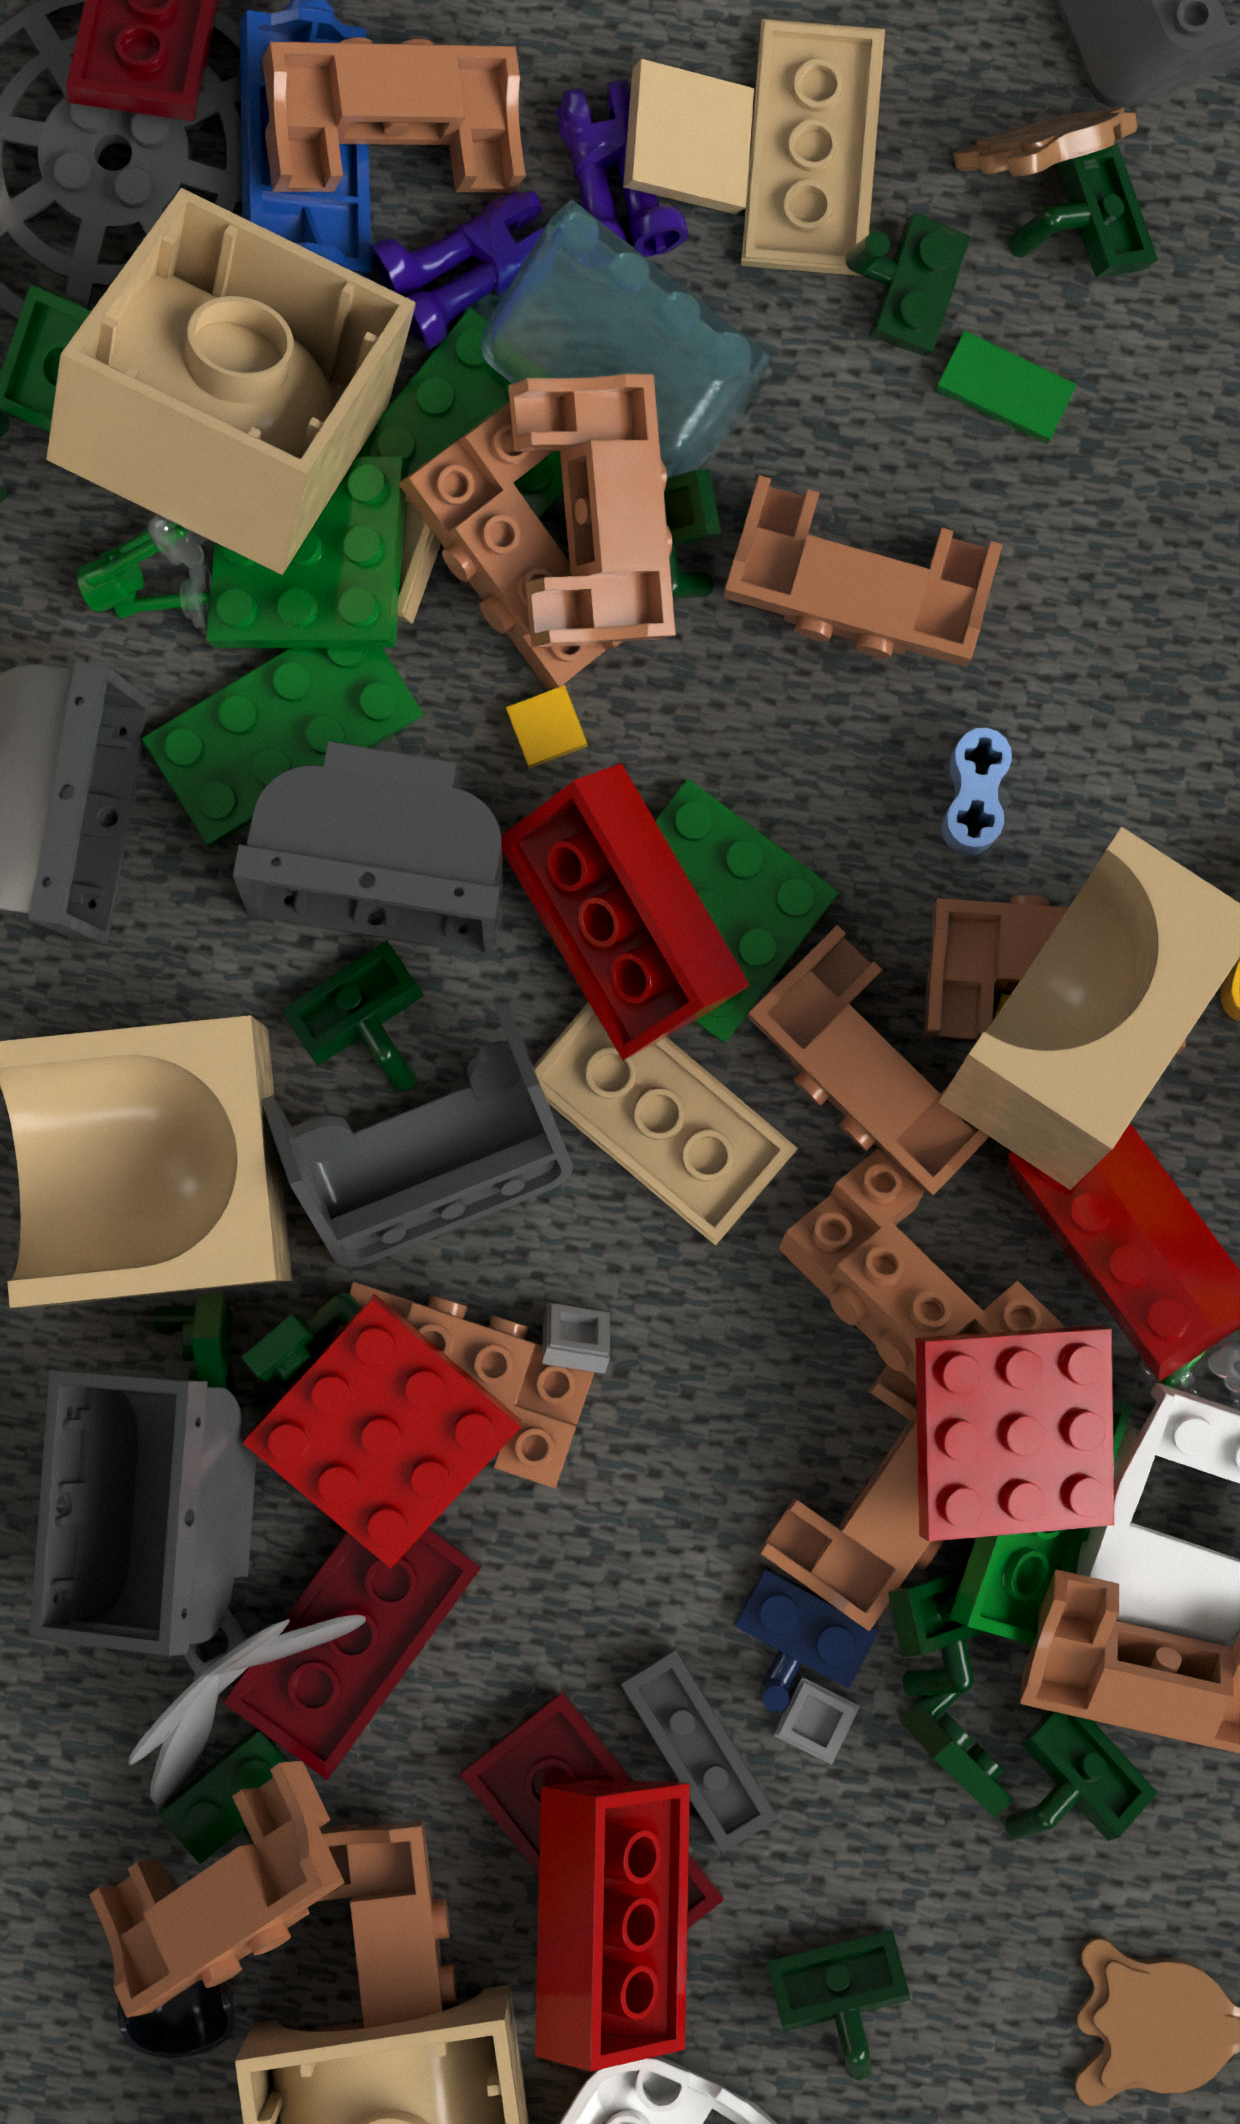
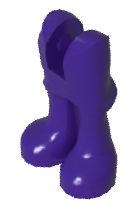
[556,79,689,267]
[369,191,566,351]

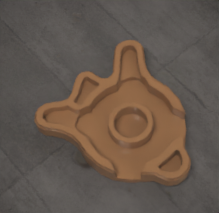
[953,106,1138,177]
[1074,1937,1240,2106]

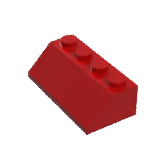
[501,763,750,1061]
[1008,1123,1240,1382]
[535,1780,690,2072]

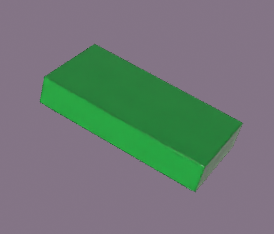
[936,330,1077,445]

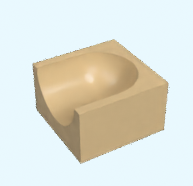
[46,188,416,575]
[938,827,1240,1190]
[0,1015,292,1308]
[235,1984,530,2124]

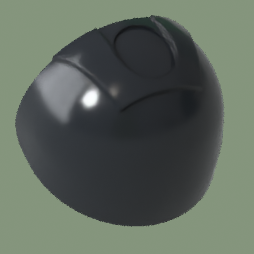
[117,1980,235,2058]

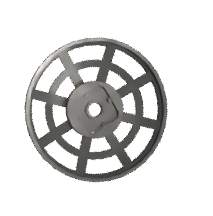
[0,0,242,321]

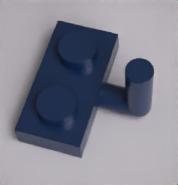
[734,1568,879,1712]

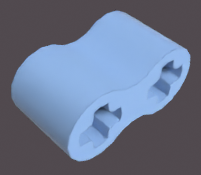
[941,728,1012,855]

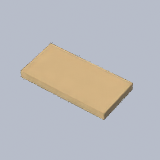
[741,19,885,276]
[533,1002,798,1246]

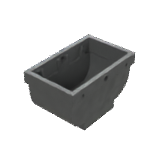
[0,661,151,946]
[233,741,503,958]
[29,1370,257,1656]

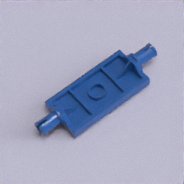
[239,0,371,277]

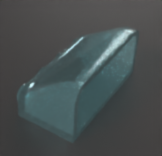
[480,199,772,478]

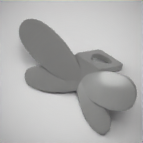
[128,1609,366,1805]

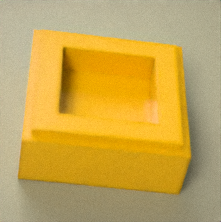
[506,685,588,769]

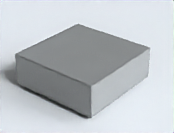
[542,1302,610,1374]
[773,1675,860,1765]

